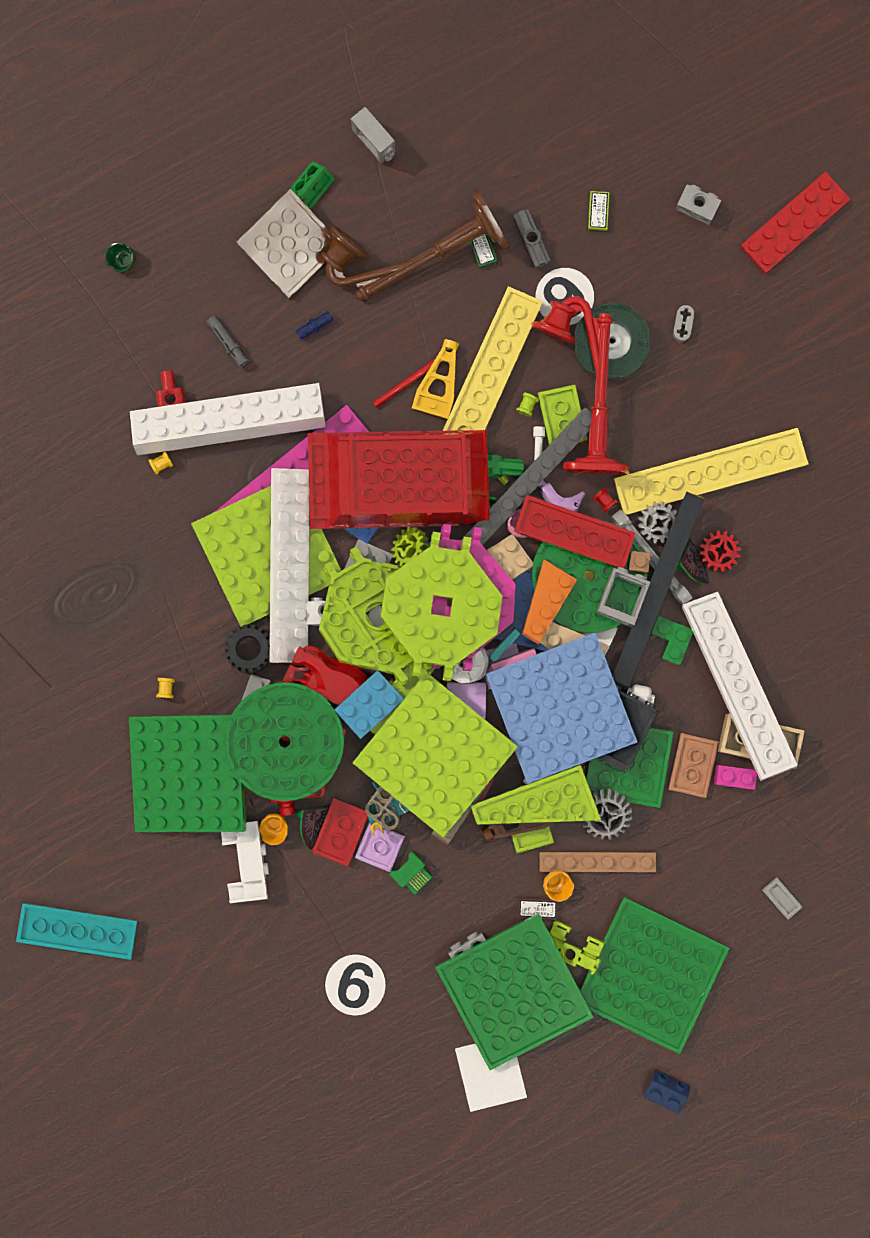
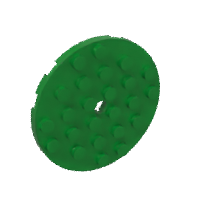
[532,519,647,633]
[225,683,344,801]

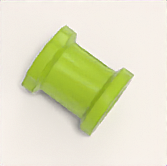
[516,393,539,417]

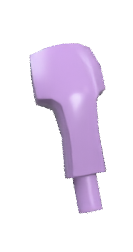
[538,480,586,512]

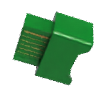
[389,851,432,894]

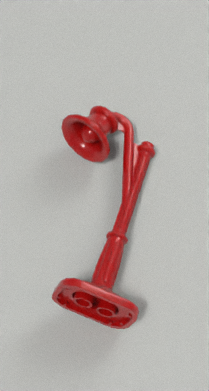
[531,296,630,474]

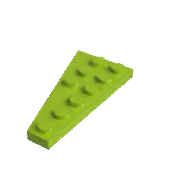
[470,765,601,824]

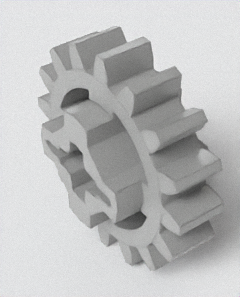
[638,501,677,543]

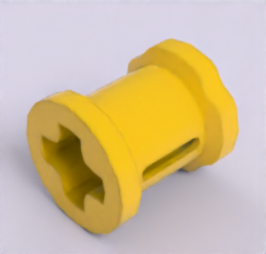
[149,451,173,475]
[156,678,175,698]

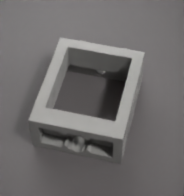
[351,107,396,164]
[596,567,650,627]

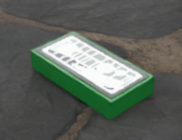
[470,234,497,268]

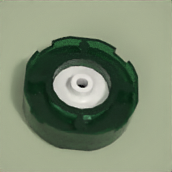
[574,303,650,381]

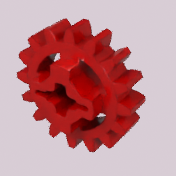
[699,530,741,573]

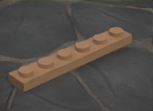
[539,852,656,872]

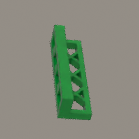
[290,161,335,209]

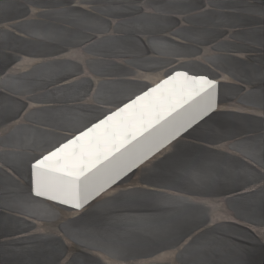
[130,383,326,455]

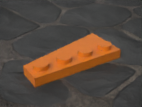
[522,560,577,644]

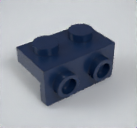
[643,1070,690,1114]

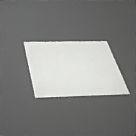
[455,1044,527,1112]

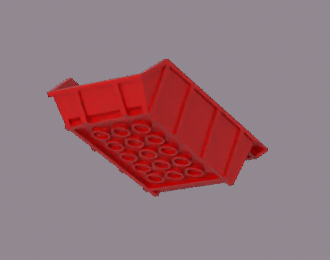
[308,430,490,529]

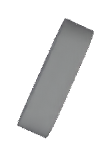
[673,305,694,342]

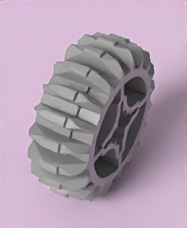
[582,788,632,840]

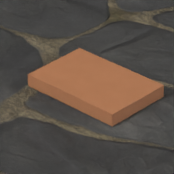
[668,733,719,798]

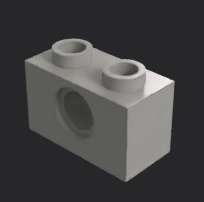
[675,184,721,225]

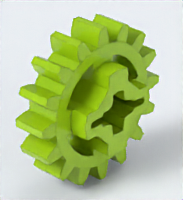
[391,527,429,567]

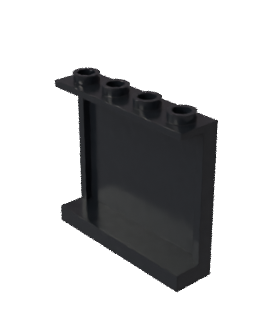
[597,684,659,773]

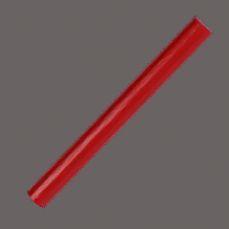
[373,359,435,408]

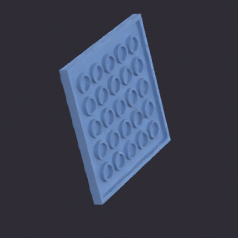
[486,633,637,784]

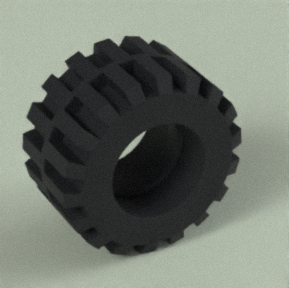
[224,624,270,674]

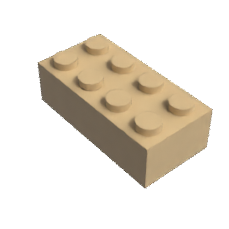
[717,714,804,769]

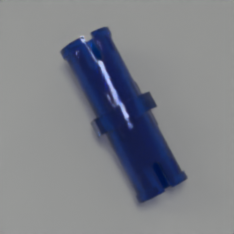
[295,311,334,340]

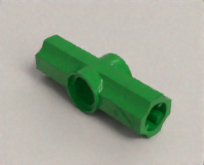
[488,455,524,478]

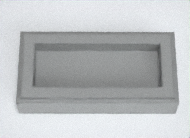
[762,877,802,920]

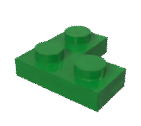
[651,616,693,666]

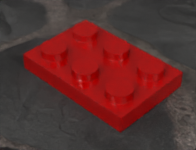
[312,798,368,866]

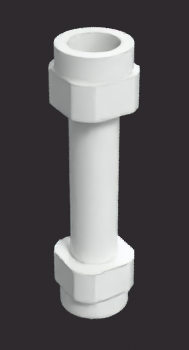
[533,427,545,461]

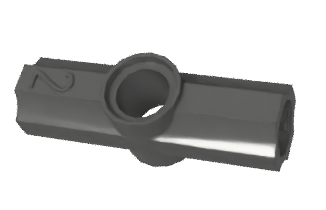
[513,209,551,268]

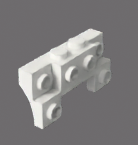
[221,821,269,903]

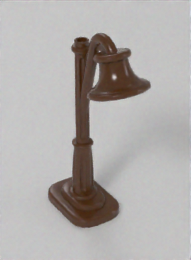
[321,189,510,301]

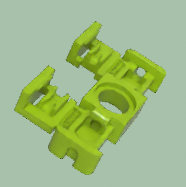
[550,920,606,974]

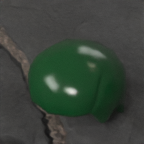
[105,242,136,273]

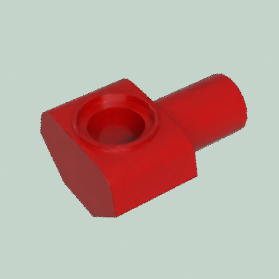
[156,371,186,407]

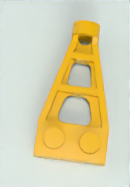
[412,339,459,420]

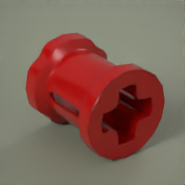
[593,487,618,513]

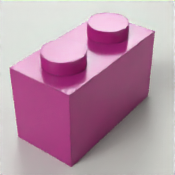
[714,765,757,790]

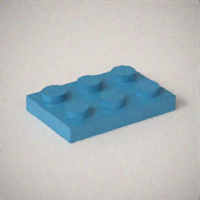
[335,671,404,739]

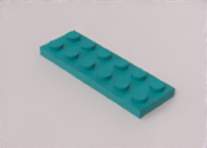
[16,903,138,960]

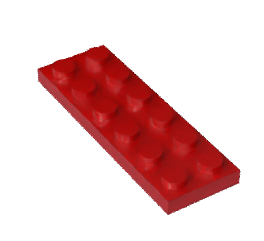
[740,171,851,274]
[514,495,636,568]

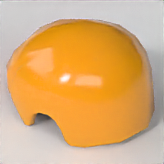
[259,813,288,845]
[543,870,574,902]

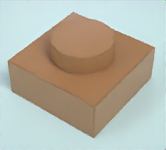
[628,551,650,573]

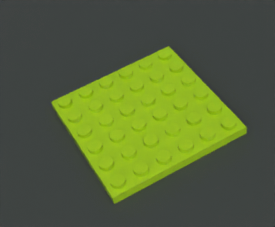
[191,486,341,626]
[353,672,518,837]

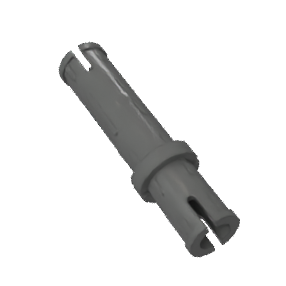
[206,315,249,368]

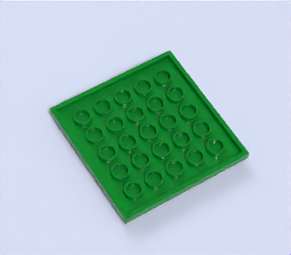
[129,714,246,832]
[580,897,730,1054]
[435,913,594,1070]

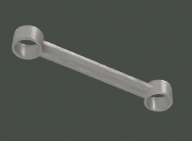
[611,510,693,605]

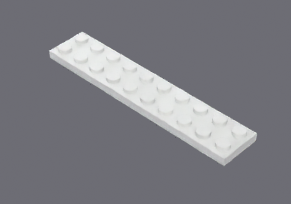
[270,468,309,663]
[682,592,798,781]

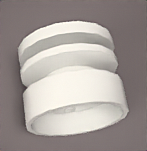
[452,647,490,683]

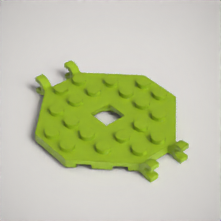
[380,532,502,681]
[319,546,432,687]

